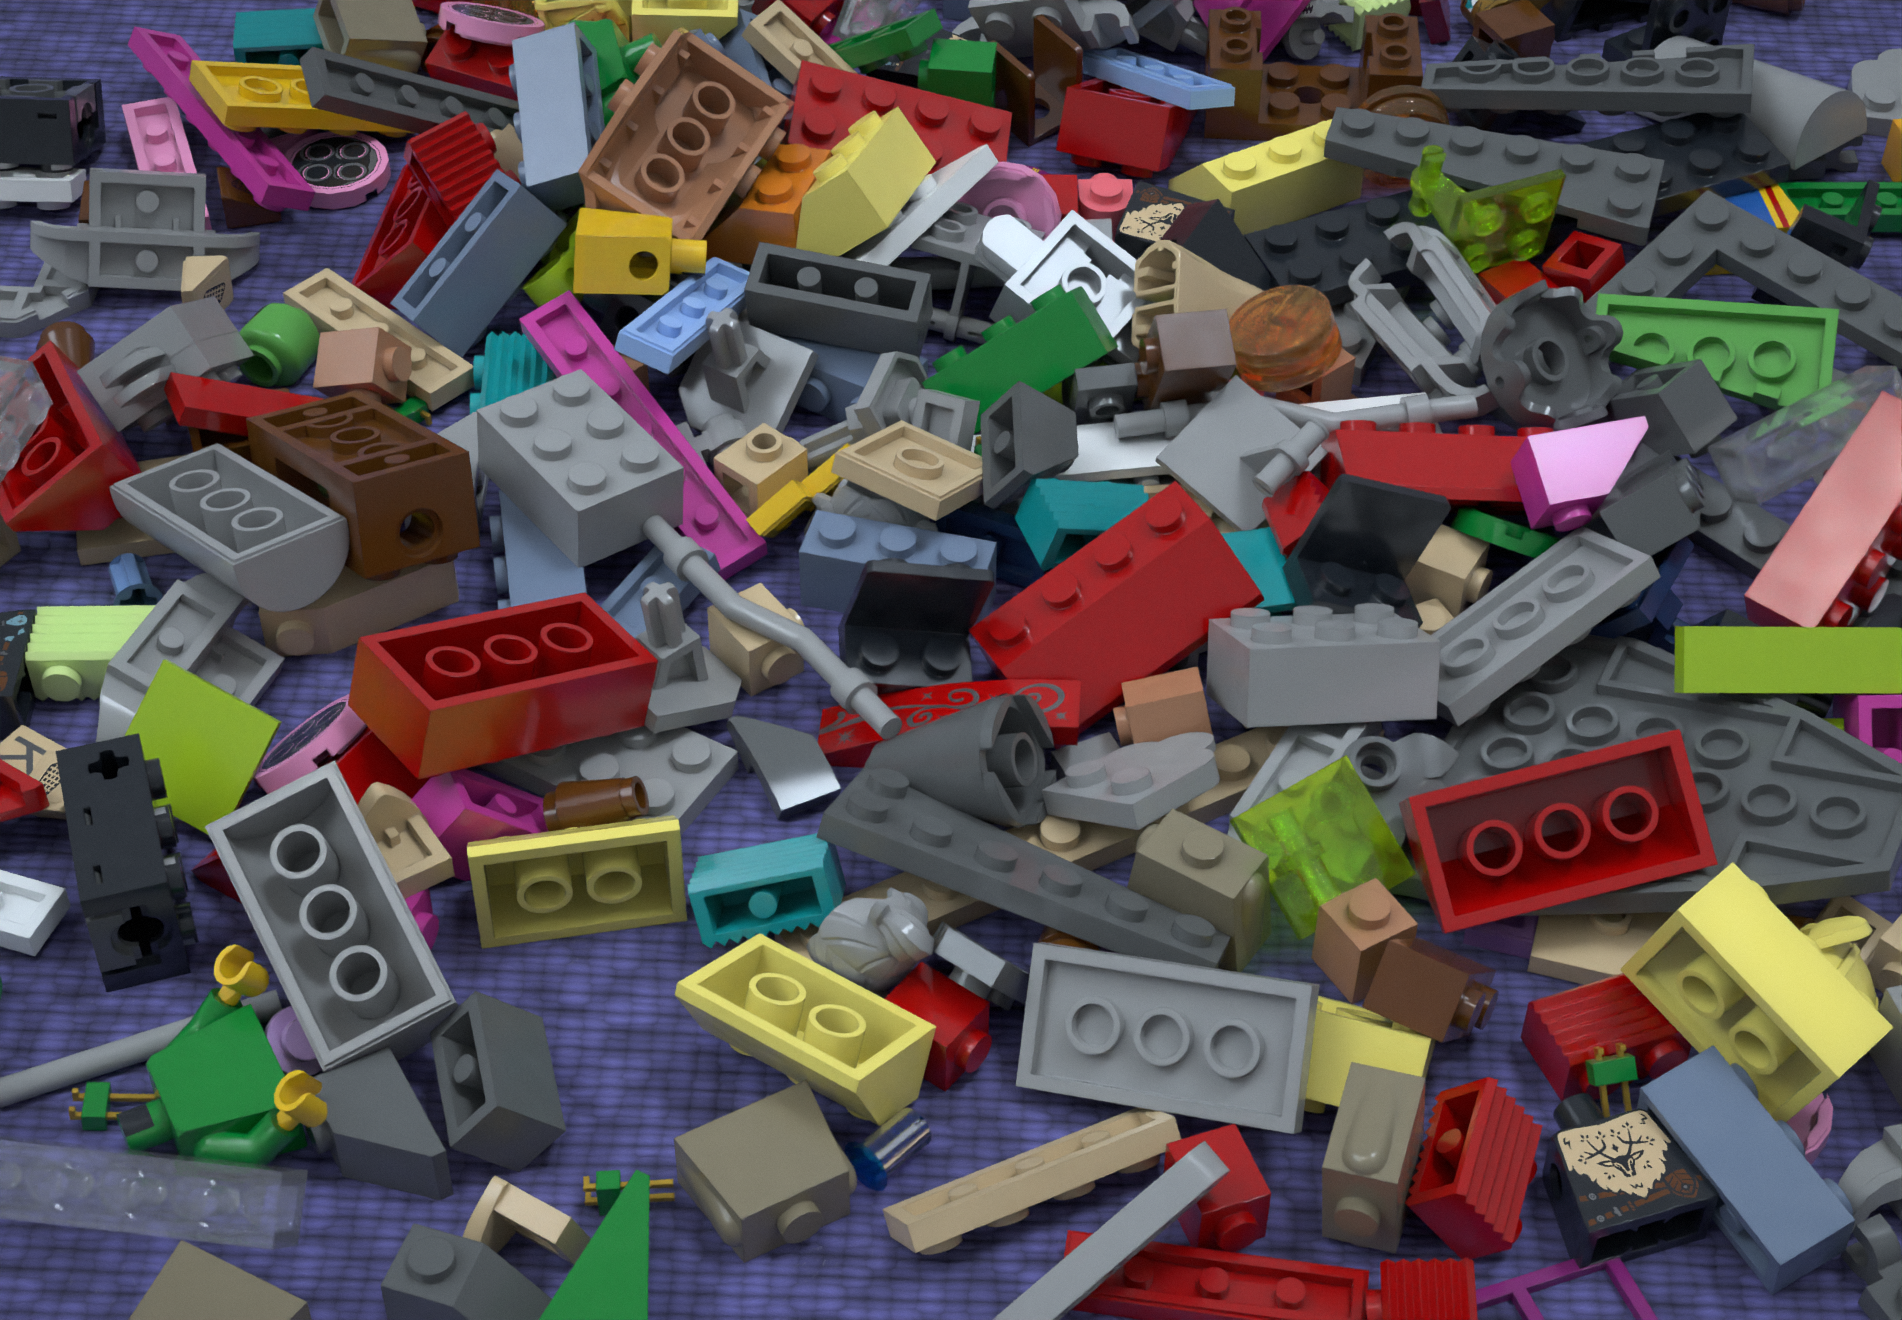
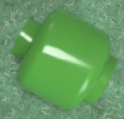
[239,303,320,387]

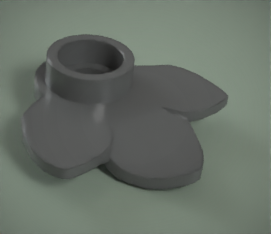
[1339,733,1459,856]

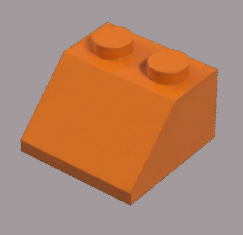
[702,144,831,265]

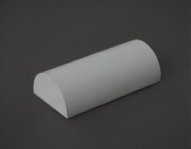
[1636,36,1867,170]
[109,443,349,612]
[205,760,458,1072]

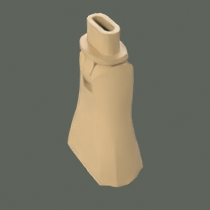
[1131,240,1304,360]

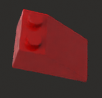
[1056,78,1198,178]

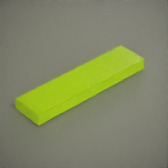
[1674,626,1902,694]

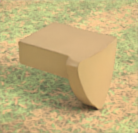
[358,782,454,899]
[463,1175,591,1265]

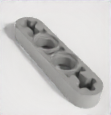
[993,1141,1230,1320]

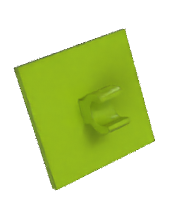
[125,659,282,835]

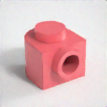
[1077,173,1133,243]

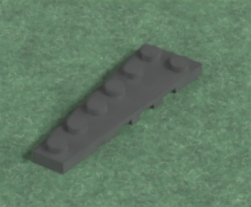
[1421,44,1755,118]
[1324,107,1665,246]
[817,767,1231,969]

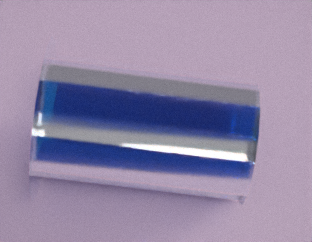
[845,1108,932,1191]

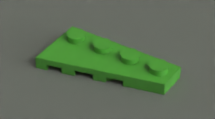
[1596,293,1839,425]

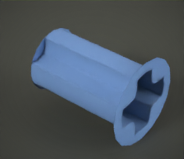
[108,553,163,606]

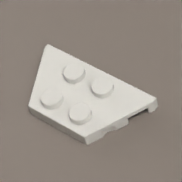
[839,144,999,266]

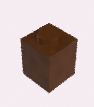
[1472,0,1555,58]

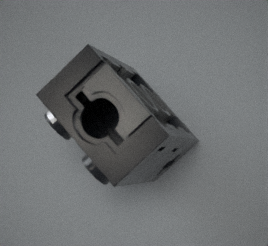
[0,76,106,173]
[55,733,199,992]

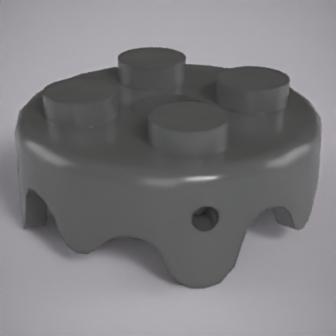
[1480,279,1623,431]

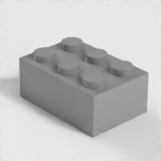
[476,369,684,568]
[1206,603,1441,728]

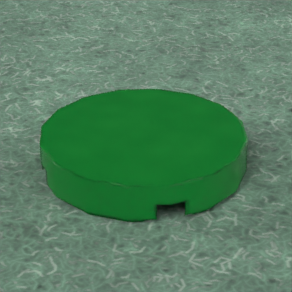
[1450,506,1561,558]

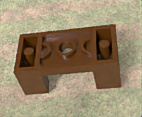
[1204,7,1423,141]
[246,391,480,581]

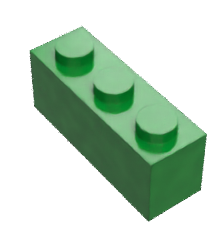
[922,284,1119,435]

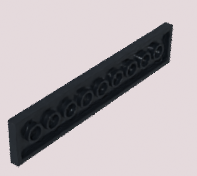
[1244,113,1791,314]

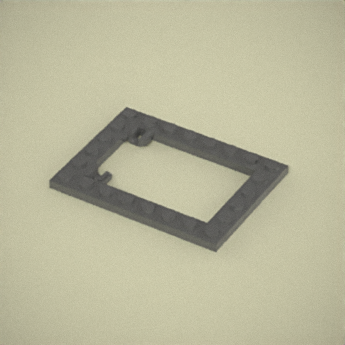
[1489,190,1902,627]

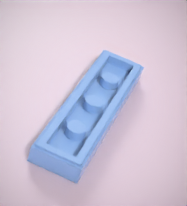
[1083,47,1235,110]
[614,257,750,374]

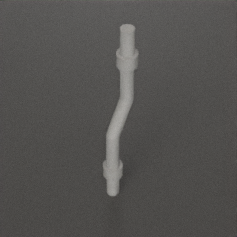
[1114,393,1478,439]
[642,515,902,740]

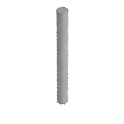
[0,989,282,1108]

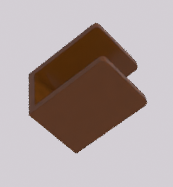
[990,14,1083,147]

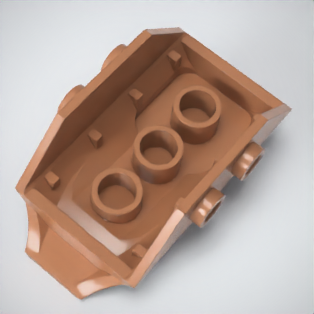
[578,27,795,257]

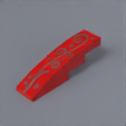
[818,679,1082,768]

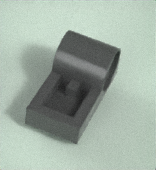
[1062,363,1138,425]

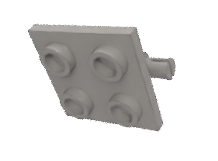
[911,202,1045,344]
[1155,375,1329,531]

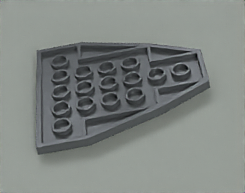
[1372,634,1902,916]

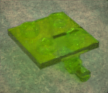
[1408,145,1566,274]
[1230,755,1416,941]

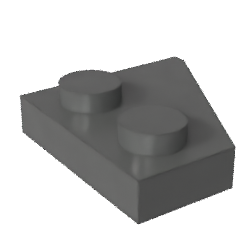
[933,921,1029,1011]

